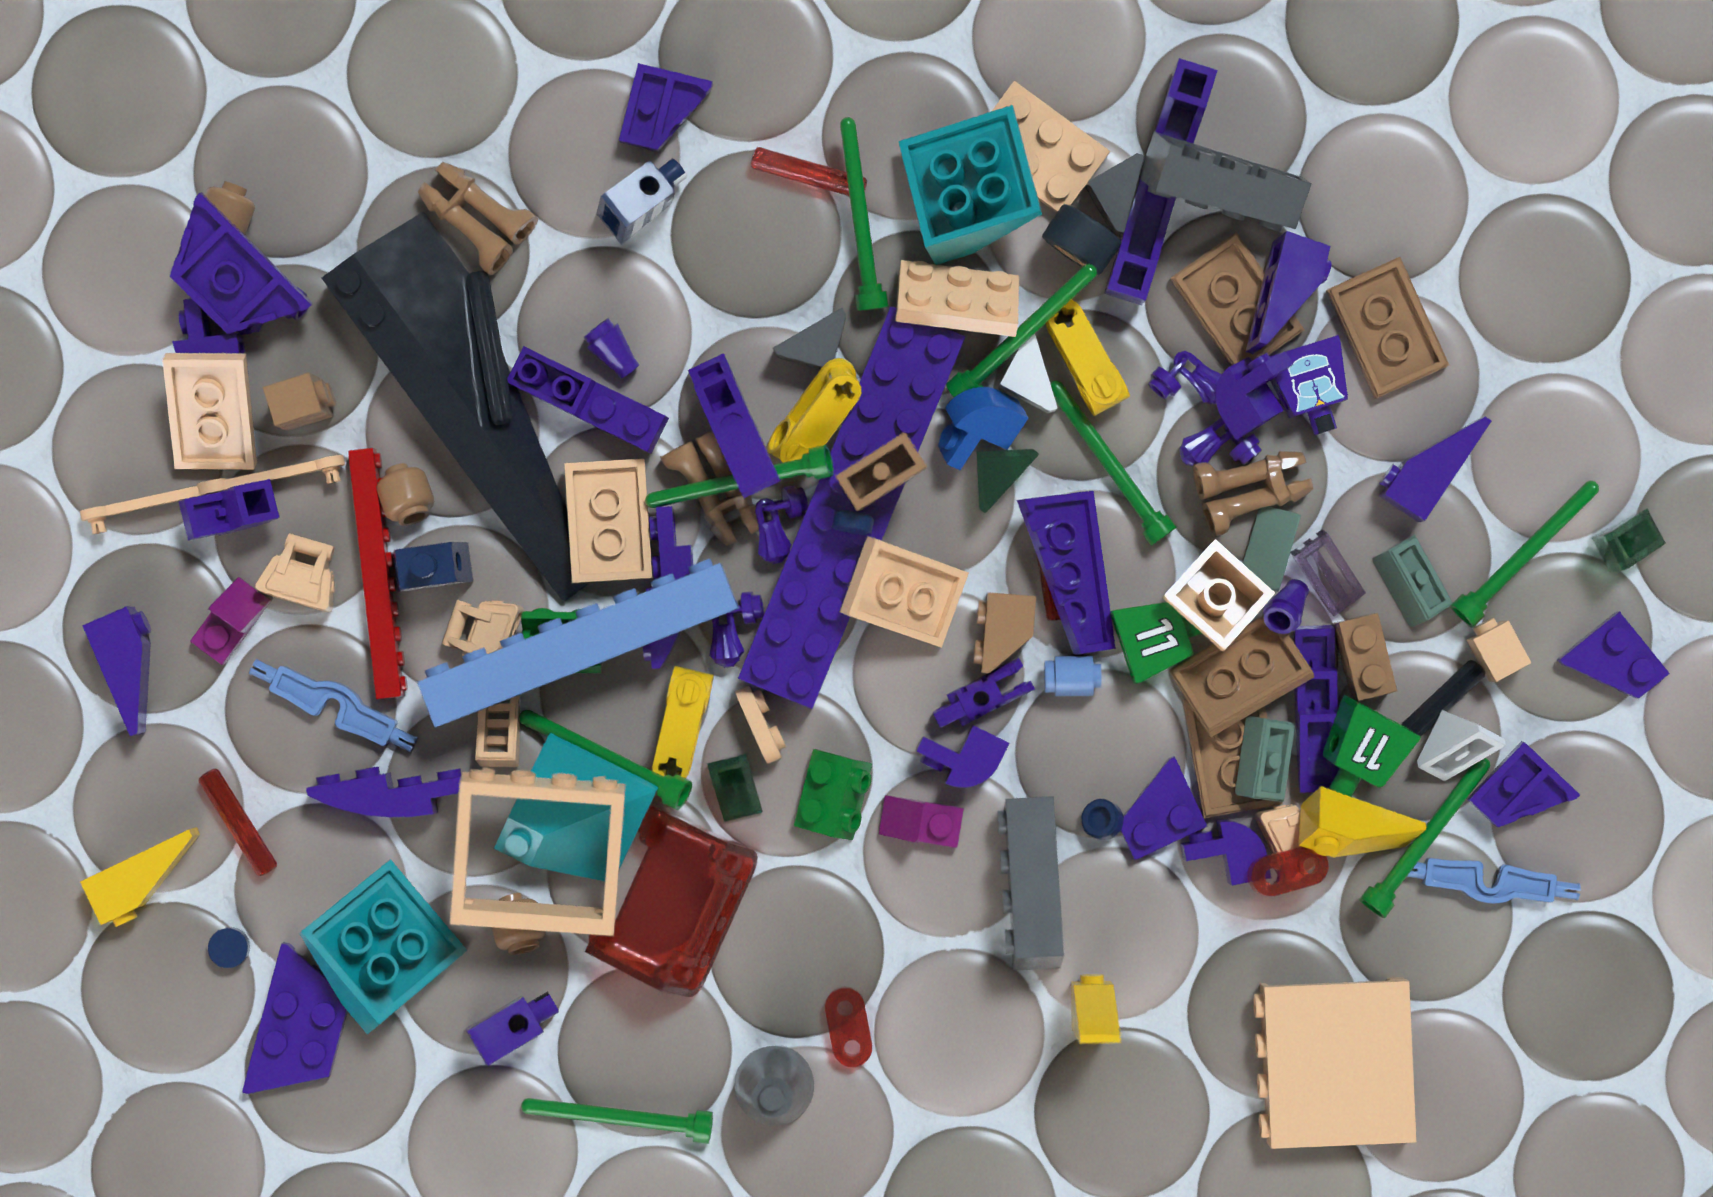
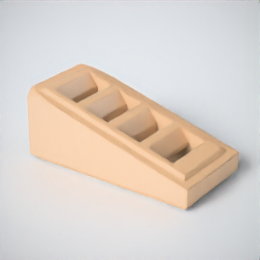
[475,695,520,767]

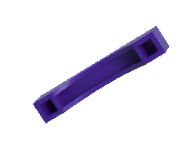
[1104,58,1218,305]

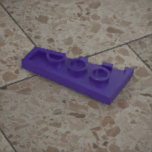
[1017,491,1116,655]

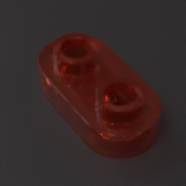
[1248,846,1329,897]
[825,986,872,1067]

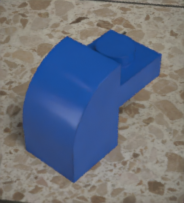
[937,387,1028,470]

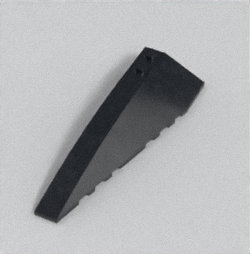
[321,211,590,602]

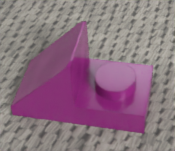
[190,577,272,665]
[878,795,964,848]

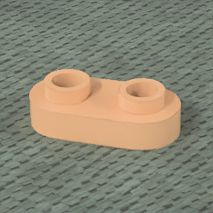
[735,685,786,764]

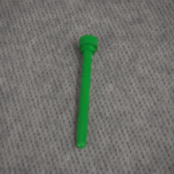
[840,117,889,311]
[946,264,1097,397]
[1050,381,1177,546]
[645,445,834,508]
[1450,481,1599,628]
[519,710,692,810]
[1359,758,1490,919]
[521,1098,713,1144]

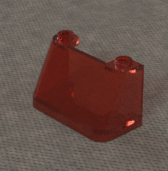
[585,805,758,997]

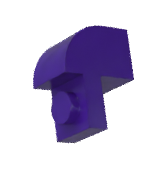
[173,298,249,376]
[1215,351,1294,440]
[178,479,280,541]
[916,725,1010,787]
[1180,820,1271,886]

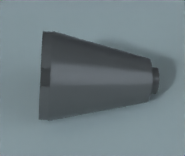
[734,1046,814,1126]

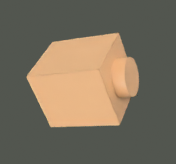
[1466,617,1531,682]

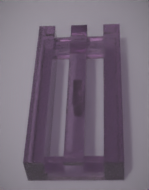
[1290,529,1366,616]

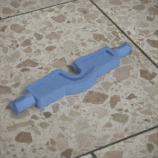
[249,659,418,753]
[1407,857,1581,903]

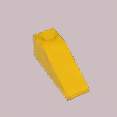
[1299,787,1426,857]
[80,827,200,927]
[1071,974,1121,1043]

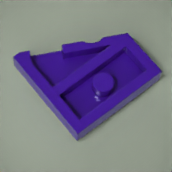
[619,63,713,152]
[1557,611,1670,699]
[1467,741,1580,827]
[1121,756,1207,860]

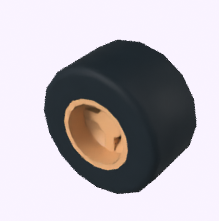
[1042,204,1121,275]

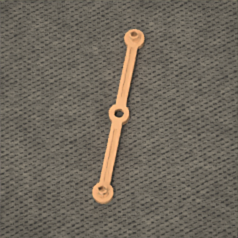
[80,455,345,534]

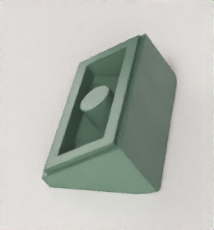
[1242,506,1301,592]
[1373,535,1453,627]
[1235,716,1296,802]

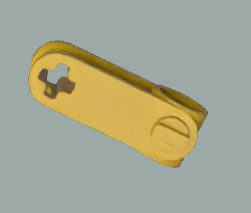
[1045,299,1130,416]
[767,358,861,463]
[652,666,714,778]

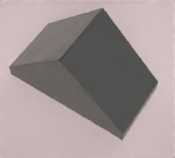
[1085,153,1145,237]
[773,308,846,369]

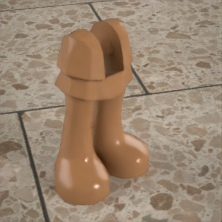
[418,162,538,275]
[660,430,759,546]
[1193,451,1313,537]

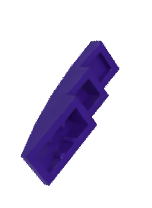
[1293,625,1340,793]

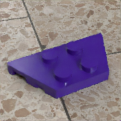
[169,192,313,334]
[242,942,348,1094]

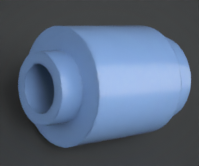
[1044,656,1102,696]

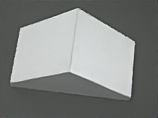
[999,334,1058,413]
[1417,710,1506,781]

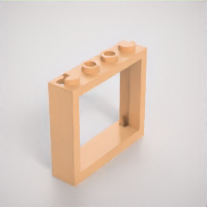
[450,767,625,936]

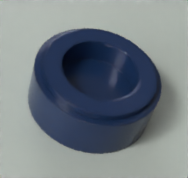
[832,510,874,535]
[1081,799,1124,840]
[208,927,250,968]

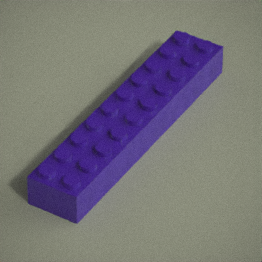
[738,306,965,709]

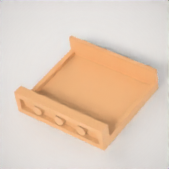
[1253,977,1416,1149]

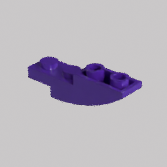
[507,346,669,454]
[688,353,781,498]
[643,506,693,669]
[306,766,462,817]

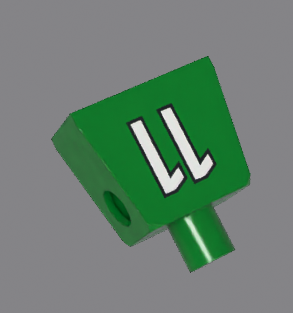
[1111,602,1202,684]
[1323,695,1421,797]

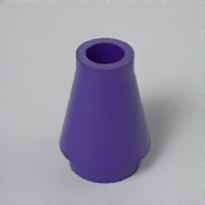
[584,318,640,379]
[1263,579,1309,634]

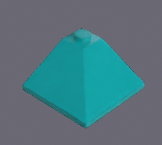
[898,105,1042,265]
[494,733,658,881]
[299,859,468,1035]

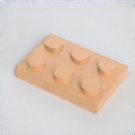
[992,81,1110,213]
[896,260,1019,337]
[162,353,257,470]
[564,459,652,584]
[840,536,969,648]

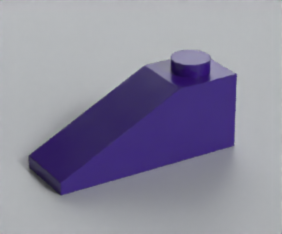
[1246,231,1331,354]
[1379,416,1492,522]
[82,606,151,736]

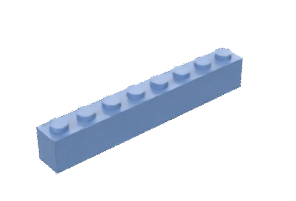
[417,559,739,727]

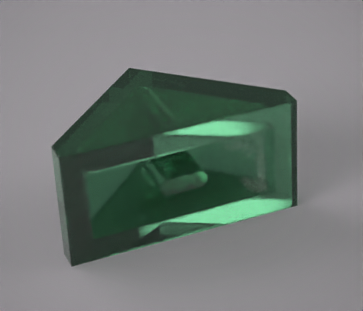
[975,449,1039,515]
[1592,509,1666,572]
[707,752,763,822]

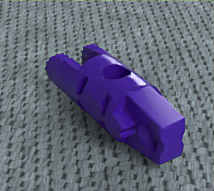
[933,658,1035,728]

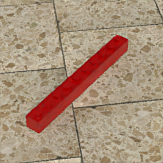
[348,448,408,699]

